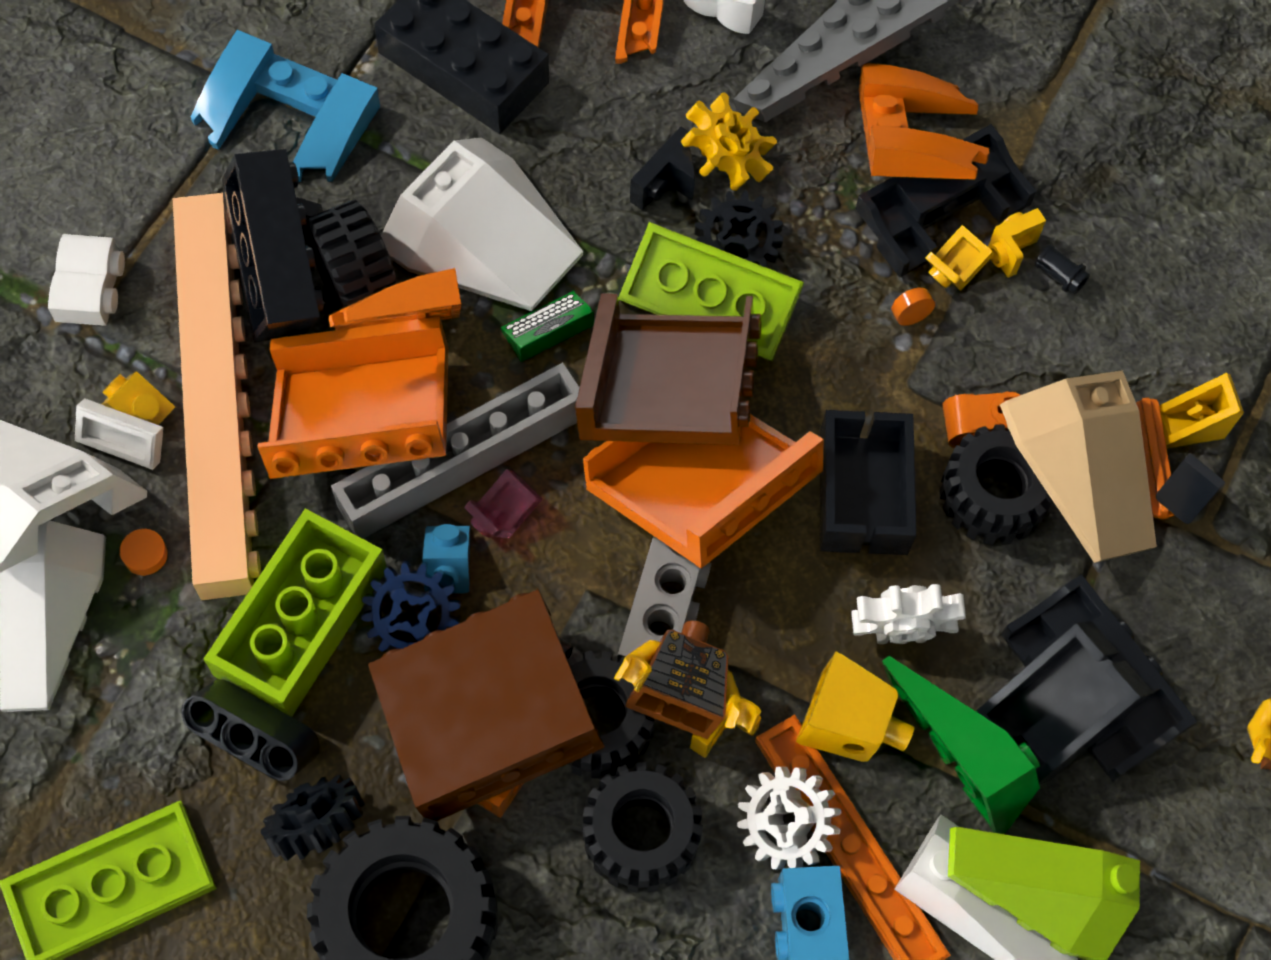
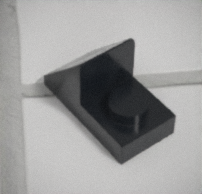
[630,127,695,210]
[1156,453,1225,524]

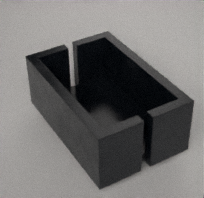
[820,410,916,555]
[976,621,1154,785]

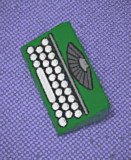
[501,291,594,362]

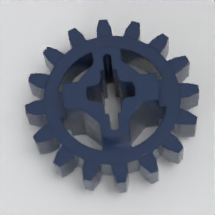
[361,561,461,652]

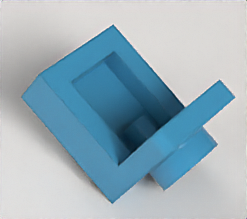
[422,524,471,593]

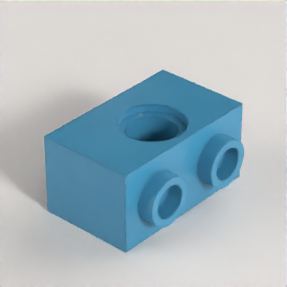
[771,866,849,960]

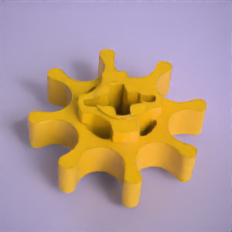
[681,93,777,191]

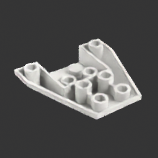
[381,137,583,311]
[0,420,147,572]

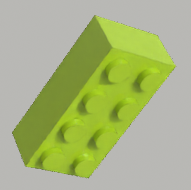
[204,508,387,717]

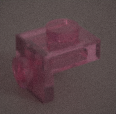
[464,469,543,538]

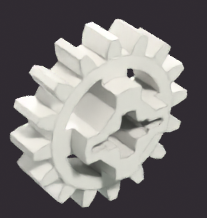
[737,767,841,870]

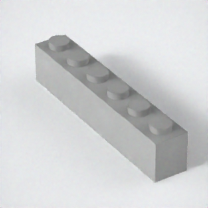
[331,363,580,539]

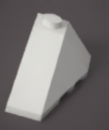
[0,520,106,712]
[894,815,1078,960]

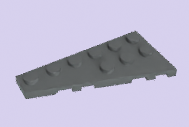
[733,0,973,122]

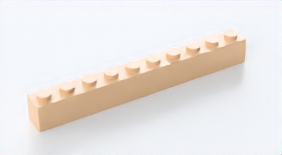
[173,193,261,600]

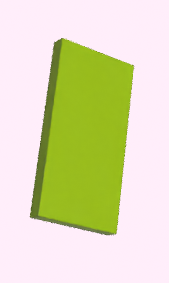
[618,222,804,362]
[0,800,217,960]

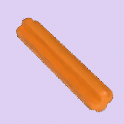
[1136,397,1175,519]

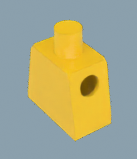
[796,652,914,762]

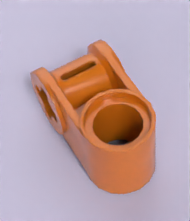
[942,391,1020,448]

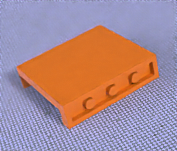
[258,316,449,479]
[583,414,824,569]

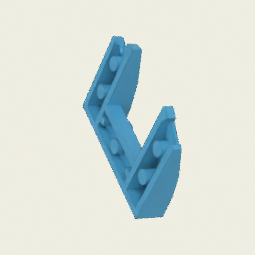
[191,30,380,182]

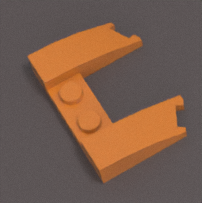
[502,0,665,64]
[858,63,990,180]
[329,268,461,330]

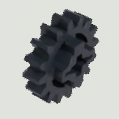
[694,191,784,268]
[261,775,365,861]

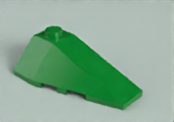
[882,656,1040,834]

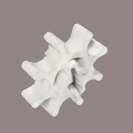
[851,584,966,644]

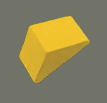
[1160,373,1244,448]

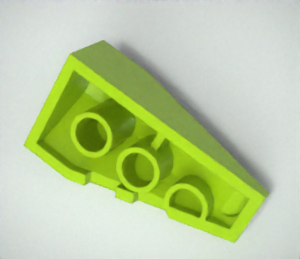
[948,827,1140,960]

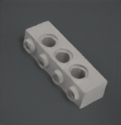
[617,536,712,663]

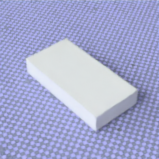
[74,398,163,470]

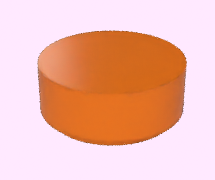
[891,287,935,326]
[120,529,168,576]

